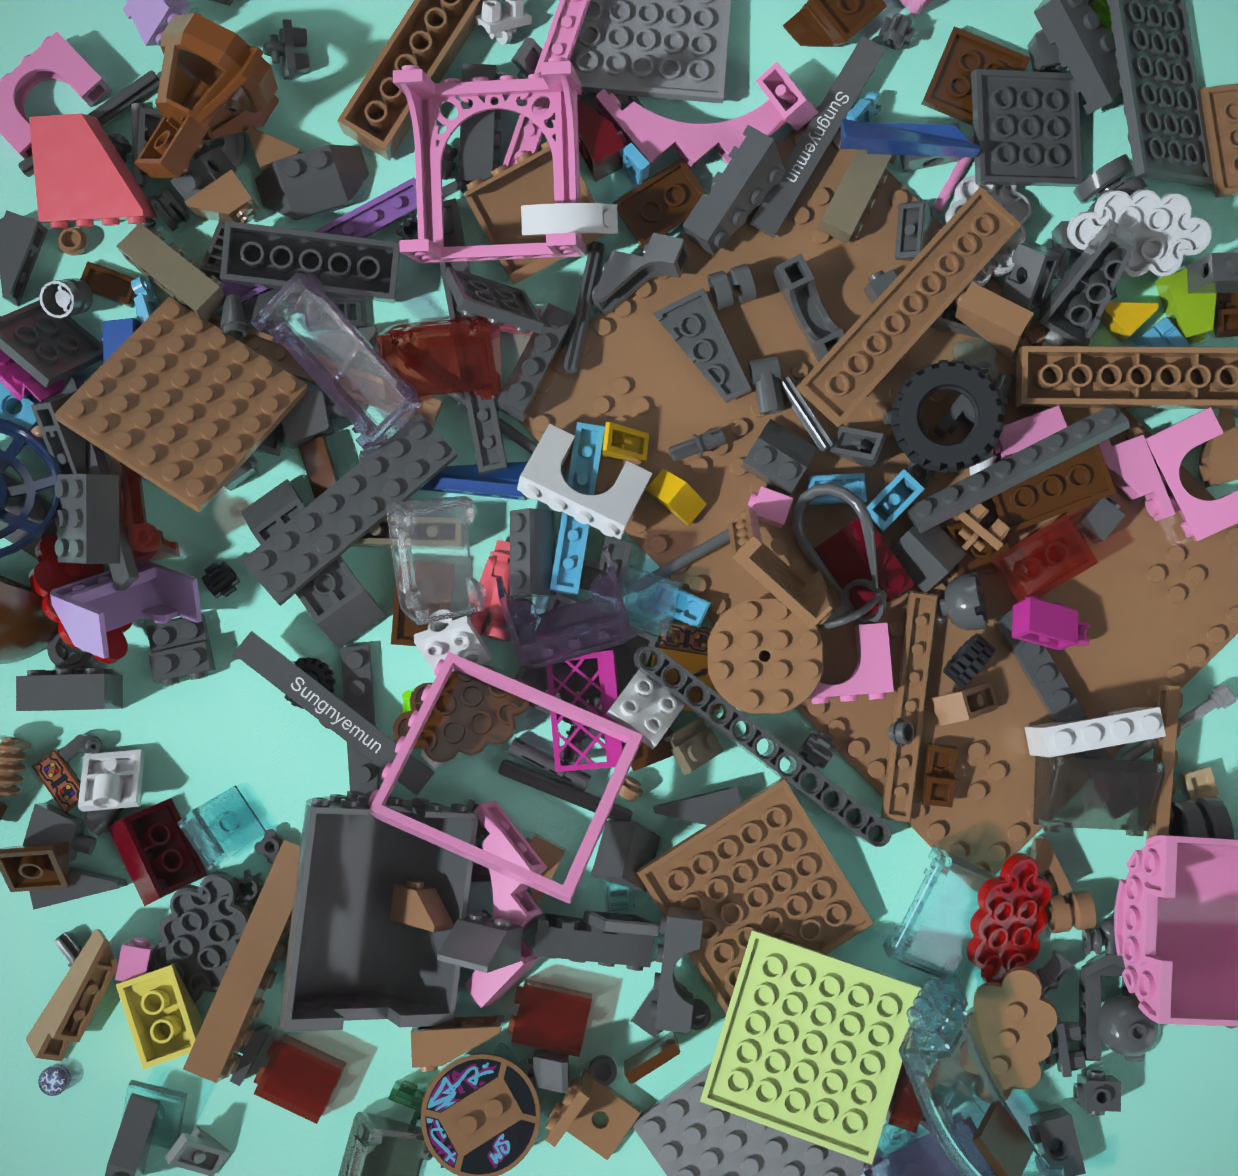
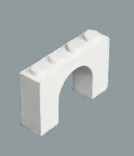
[517,424,652,539]
[1024,707,1166,757]

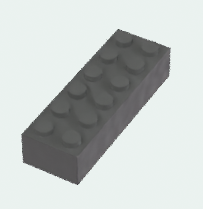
[220,221,400,303]

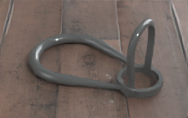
[791,483,887,630]

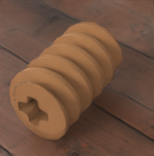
[0,735,31,797]

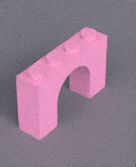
[0,31,111,159]
[1146,407,1238,541]
[808,623,894,704]

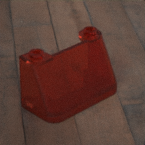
[376,316,502,407]
[108,456,180,562]

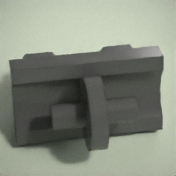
[262,19,310,80]
[1045,1017,1086,1078]

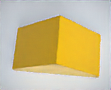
[1100,302,1158,342]
[603,422,649,462]
[645,469,707,526]

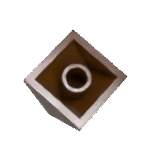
[0,842,70,892]

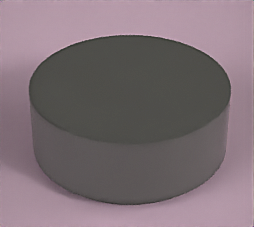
[691,999,711,1030]
[588,1055,617,1086]

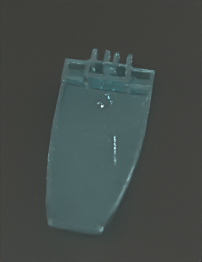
[898,977,1065,1176]

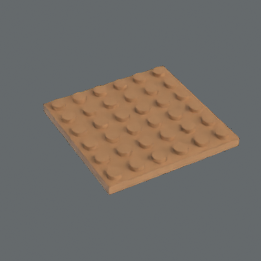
[54,297,308,513]
[636,778,874,1014]

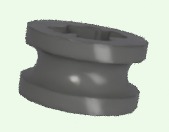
[1081,928,1102,954]

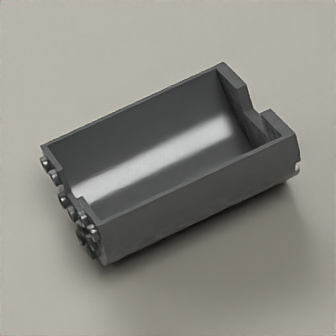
[279,791,479,1032]

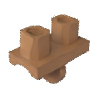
[957,503,1010,551]

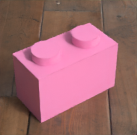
[756,61,818,131]

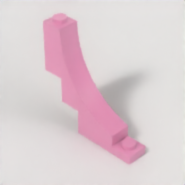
[593,89,787,168]
[994,405,1176,521]
[464,801,547,1008]

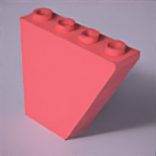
[29,113,156,229]

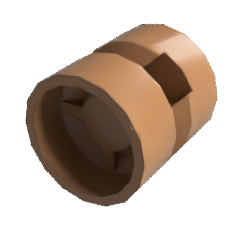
[1044,891,1096,933]

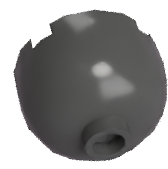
[940,572,988,631]
[1096,995,1160,1057]

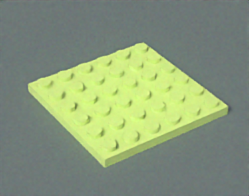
[700,929,924,1165]

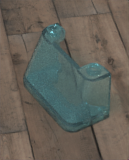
[882,845,997,981]

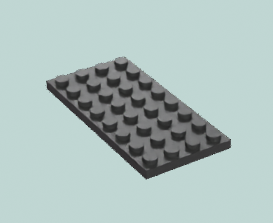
[1107,0,1214,187]

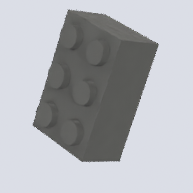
[55,474,119,564]
[16,668,123,711]

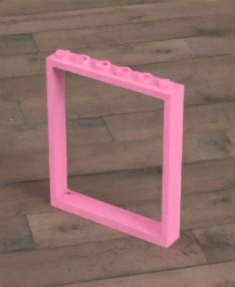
[368,652,643,904]

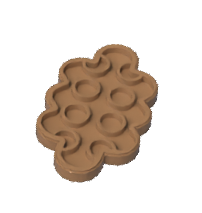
[958,966,1057,1104]

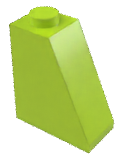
[1155,268,1217,345]

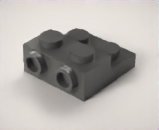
[146,614,216,687]

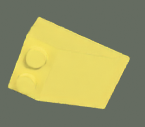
[116,964,203,1070]

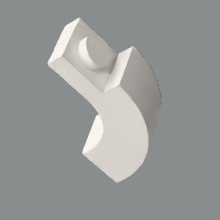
[521,203,618,235]

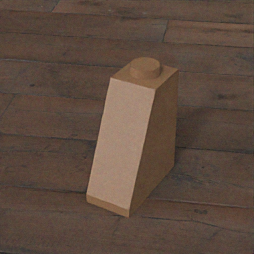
[954,282,1034,359]

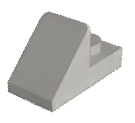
[165,1126,230,1176]

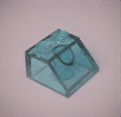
[178,785,266,871]

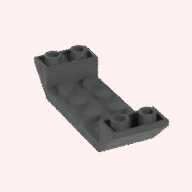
[241,479,386,649]

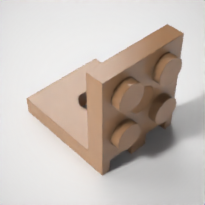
[545,1069,641,1161]

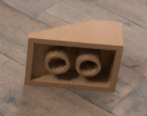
[410,1015,504,1072]

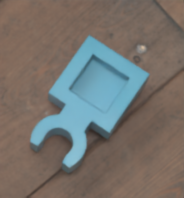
[846,91,881,124]
[131,277,161,324]

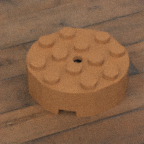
[707,599,824,714]

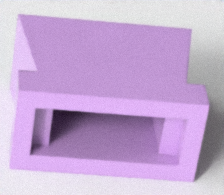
[122,0,191,46]

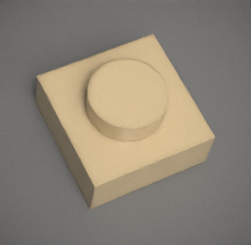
[1180,766,1219,802]

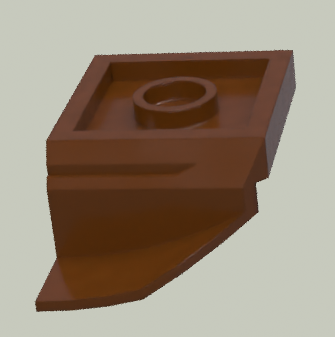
[783,0,887,47]

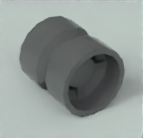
[707,263,756,310]
[39,278,93,318]

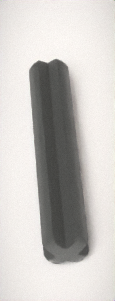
[780,376,834,452]

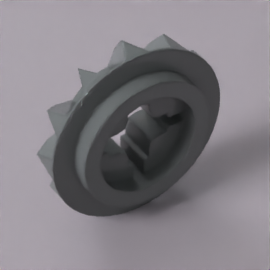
[47,632,93,670]

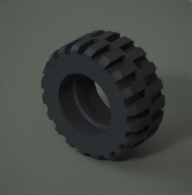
[891,360,1005,473]

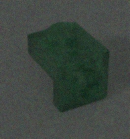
[388,1080,425,1128]

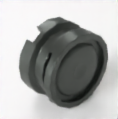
[148,186,191,231]

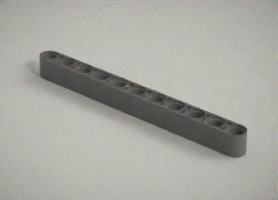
[634,646,892,847]

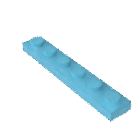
[550,422,605,595]

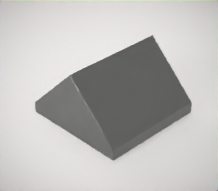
[890,525,966,593]
[591,821,661,893]

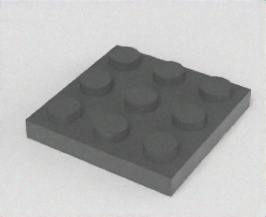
[444,267,544,334]
[0,300,103,388]

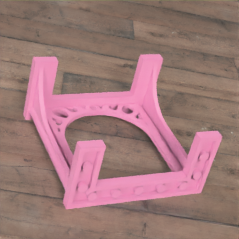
[393,57,586,263]

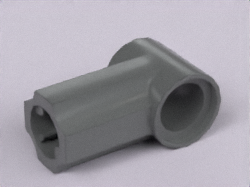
[748,356,784,415]

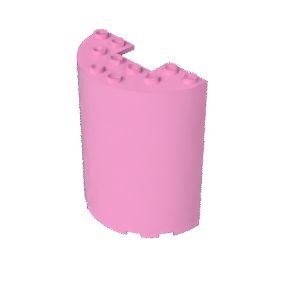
[1114,835,1238,1026]

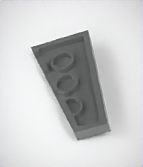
[653,288,752,403]

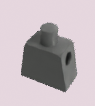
[171,147,237,201]
[1187,252,1238,294]
[282,390,347,449]
[23,802,97,862]

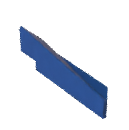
[840,119,980,157]
[419,461,528,500]

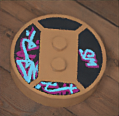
[421,1053,540,1176]

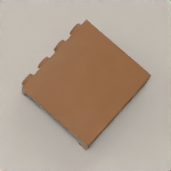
[463,137,606,285]
[728,505,833,629]

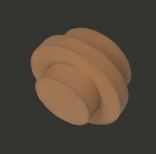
[58,227,88,256]
[619,776,643,802]

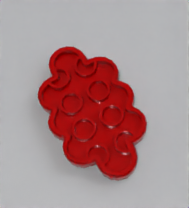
[29,534,133,664]
[967,853,1052,984]

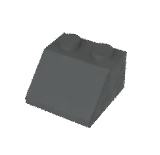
[740,419,818,496]
[437,912,523,973]

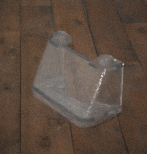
[387,496,486,625]

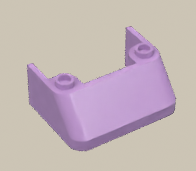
[50,561,202,659]

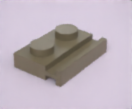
[664,717,724,776]

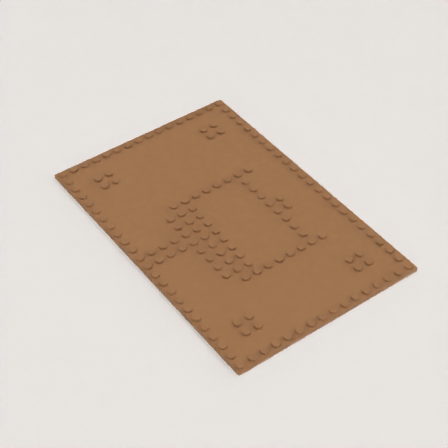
[515,106,1238,891]

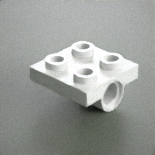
[414,613,491,672]
[606,670,685,750]
[78,749,145,812]

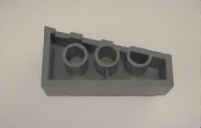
[683,125,785,256]

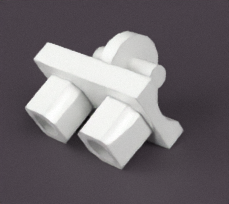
[474,0,532,45]

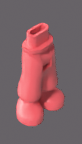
[469,540,513,642]

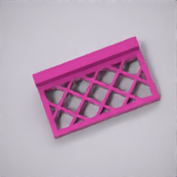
[546,650,624,772]

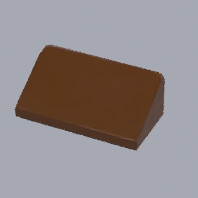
[298,436,339,499]

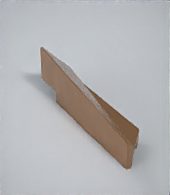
[26,929,118,1061]

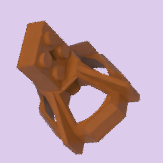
[134,13,279,178]

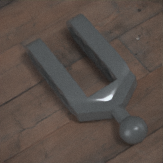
[1079,919,1145,1062]

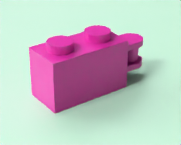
[1012,596,1090,651]

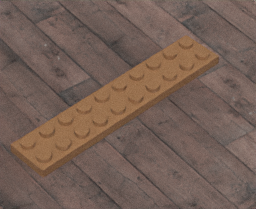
[795,186,1022,427]

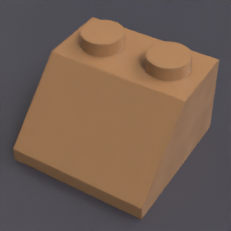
[184,169,260,223]

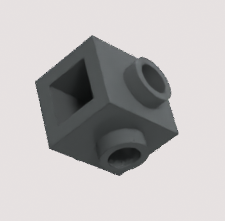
[1073,1070,1121,1116]

